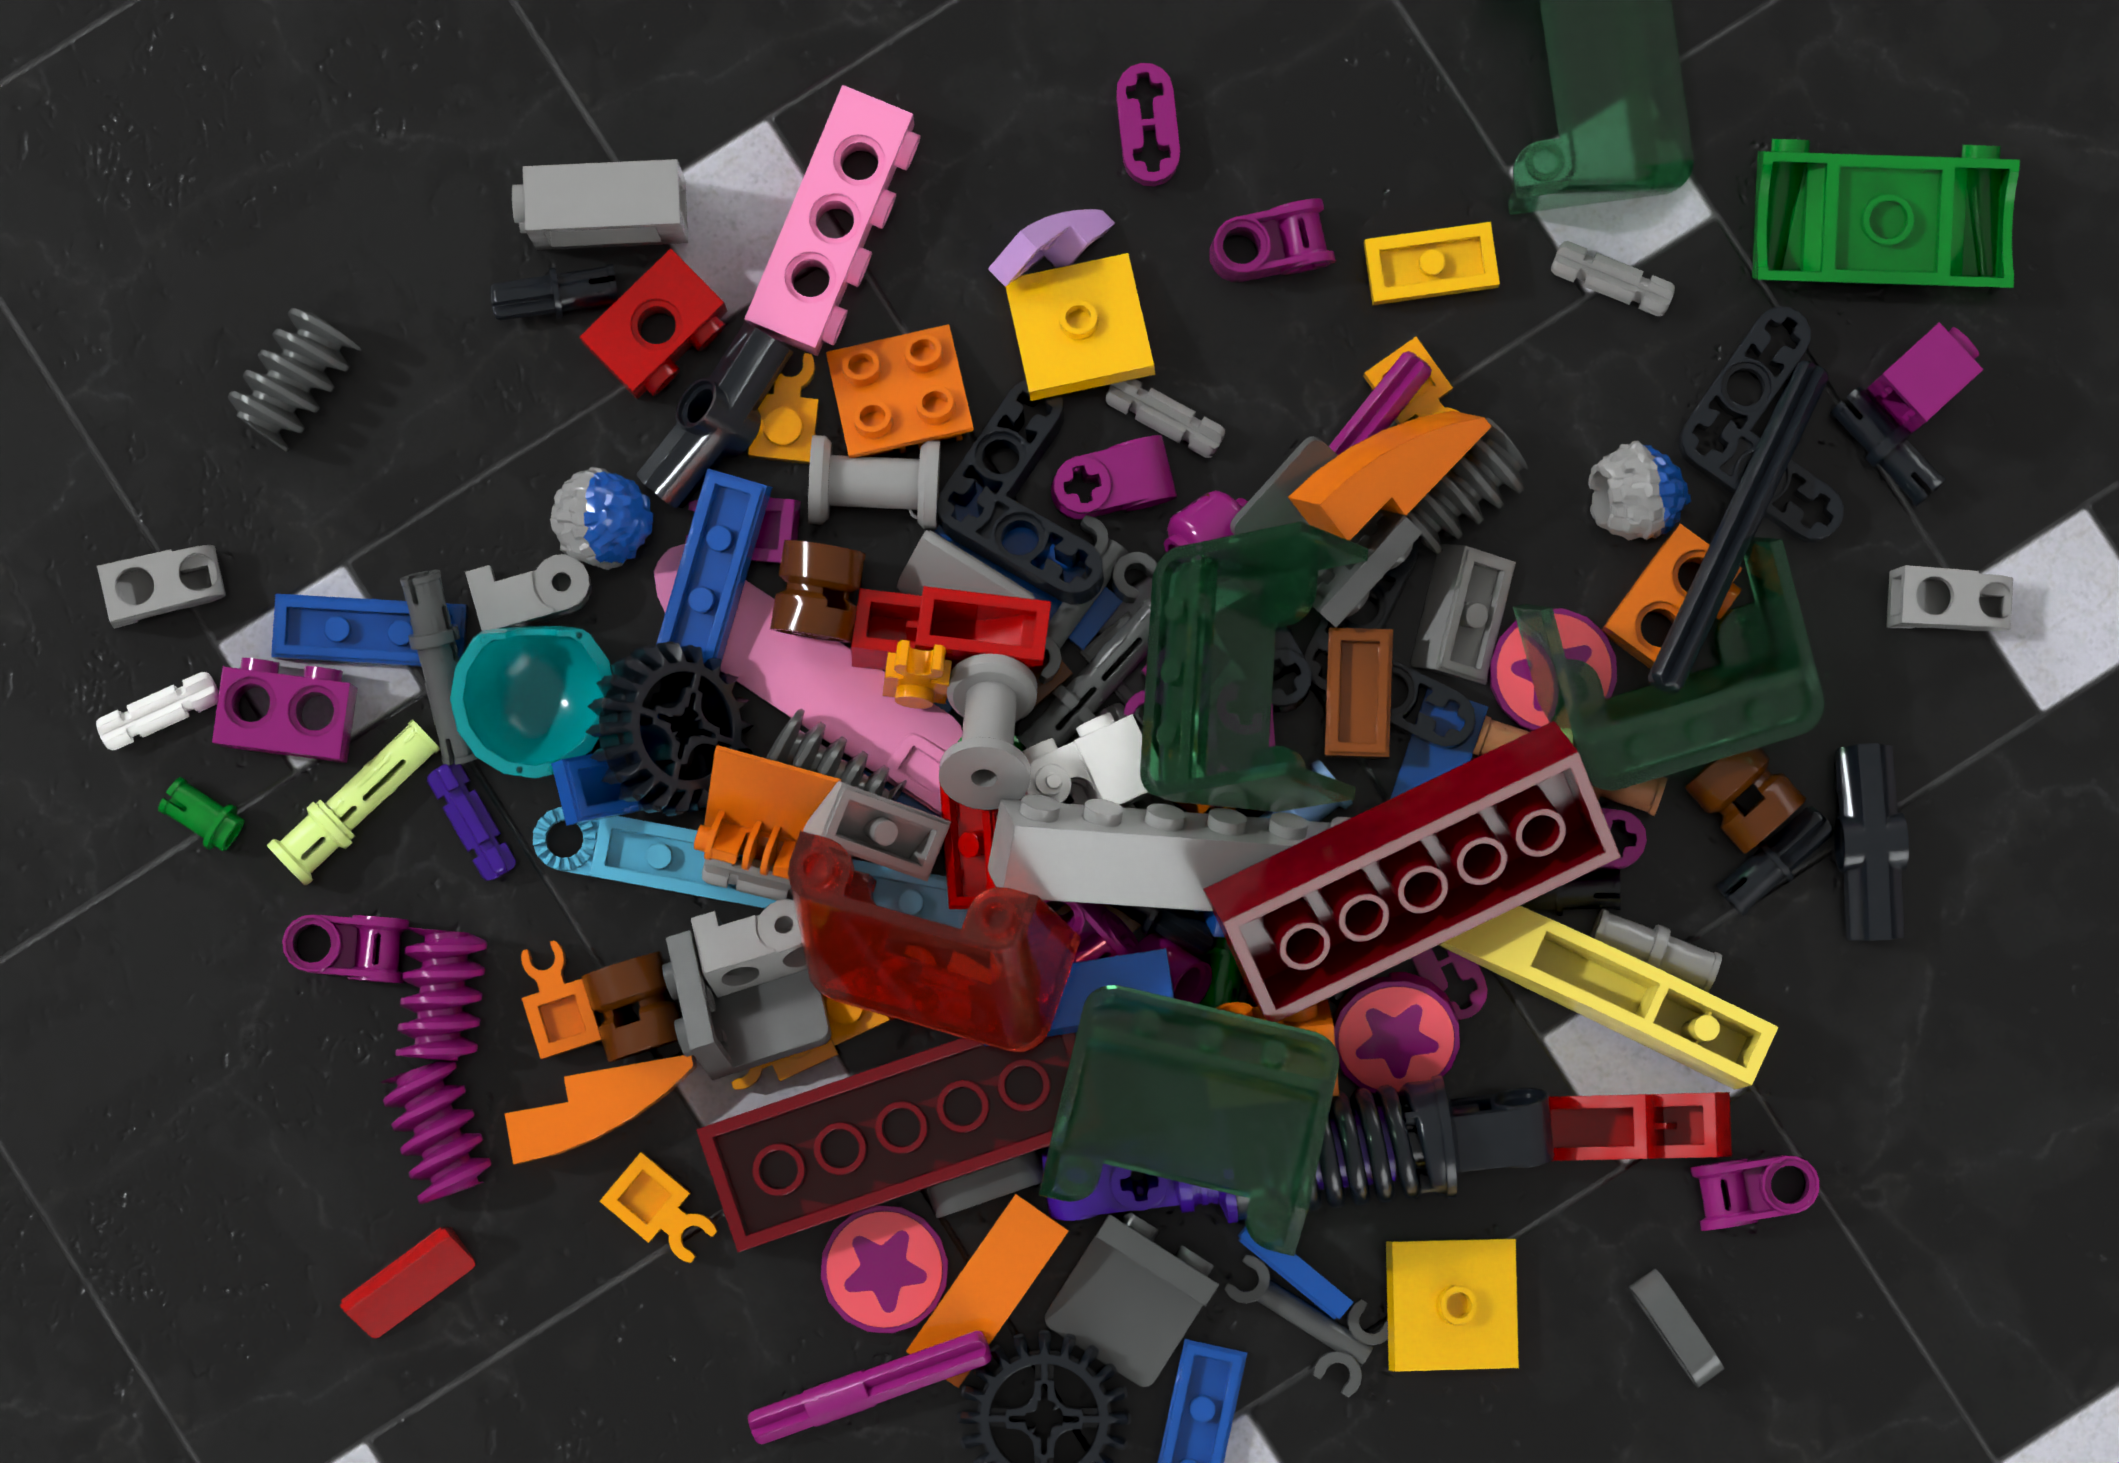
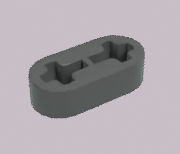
[926,1149,1045,1219]
[1629,1269,1725,1388]

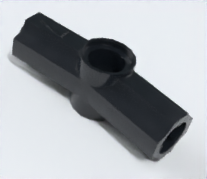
[636,321,793,509]
[1834,743,1909,941]

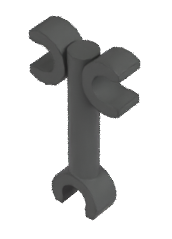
[1038,515,1159,684]
[1224,1255,1388,1397]

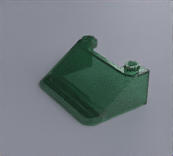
[1507,0,1694,214]
[1039,985,1339,1256]

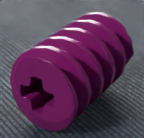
[395,927,488,1061]
[380,1061,492,1204]

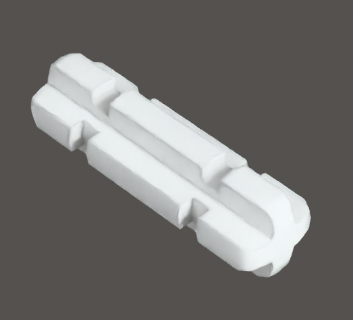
[96,672,219,750]

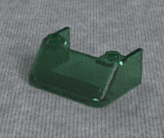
[1140,521,1368,812]
[1513,537,1824,791]

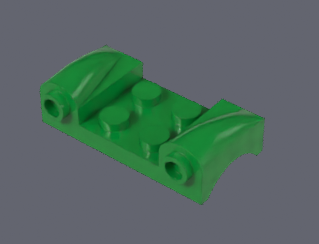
[1752,139,2020,288]

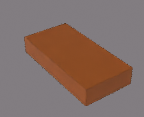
[1325,628,1393,759]

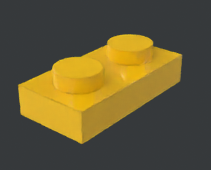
[1364,222,1500,305]

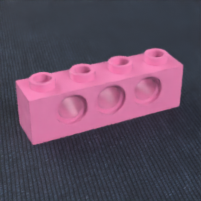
[744,85,921,356]

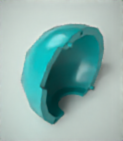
[450,626,612,779]

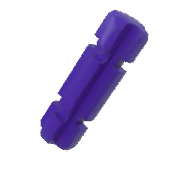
[427,761,516,881]

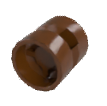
[770,540,866,643]
[1684,732,1806,854]
[581,951,682,1062]

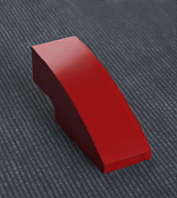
[851,586,1051,671]
[1549,1092,1732,1161]

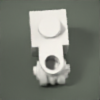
[1021,712,1165,808]

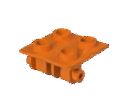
[826,324,974,458]
[694,745,841,886]

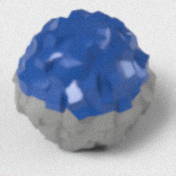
[1588,440,1691,541]
[550,467,653,570]

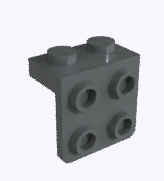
[1230,436,1423,627]
[662,930,832,1080]
[1045,1211,1219,1387]

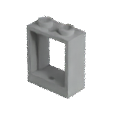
[512,159,688,250]

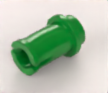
[158,777,245,851]
[1197,937,1243,1012]

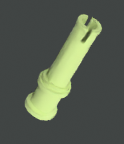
[267,719,440,886]

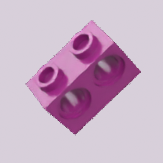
[1865,322,1984,434]
[212,658,358,763]

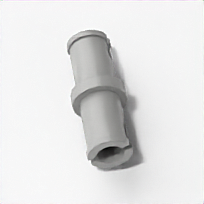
[1590,909,1722,992]

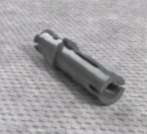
[400,569,478,766]
[1016,598,1176,748]

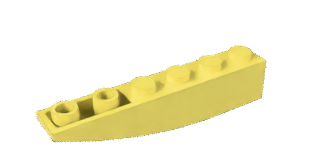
[1439,906,1778,1090]

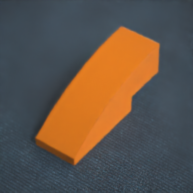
[1288,411,1491,542]
[505,1055,697,1164]
[906,1193,1069,1388]

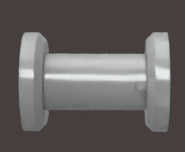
[808,435,941,530]
[939,654,1038,810]

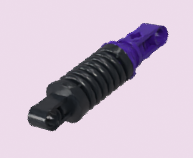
[1041,1075,1554,1223]

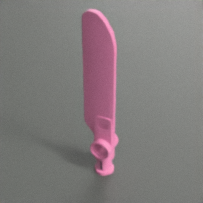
[654,544,962,817]

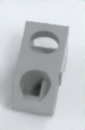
[97,545,226,629]
[465,554,592,631]
[1886,565,2013,631]
[691,899,823,998]

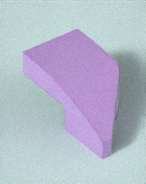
[988,209,1115,287]

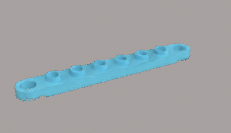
[533,807,1032,953]

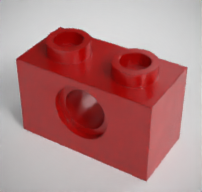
[579,248,728,399]

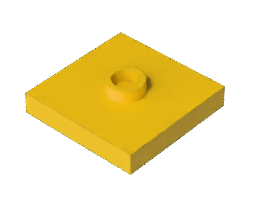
[1005,253,1155,401]
[1386,1239,1519,1372]

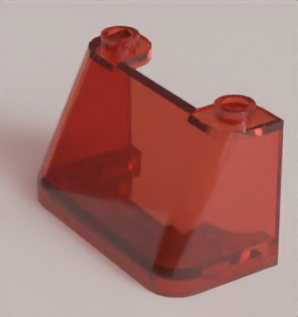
[788,831,1081,1052]

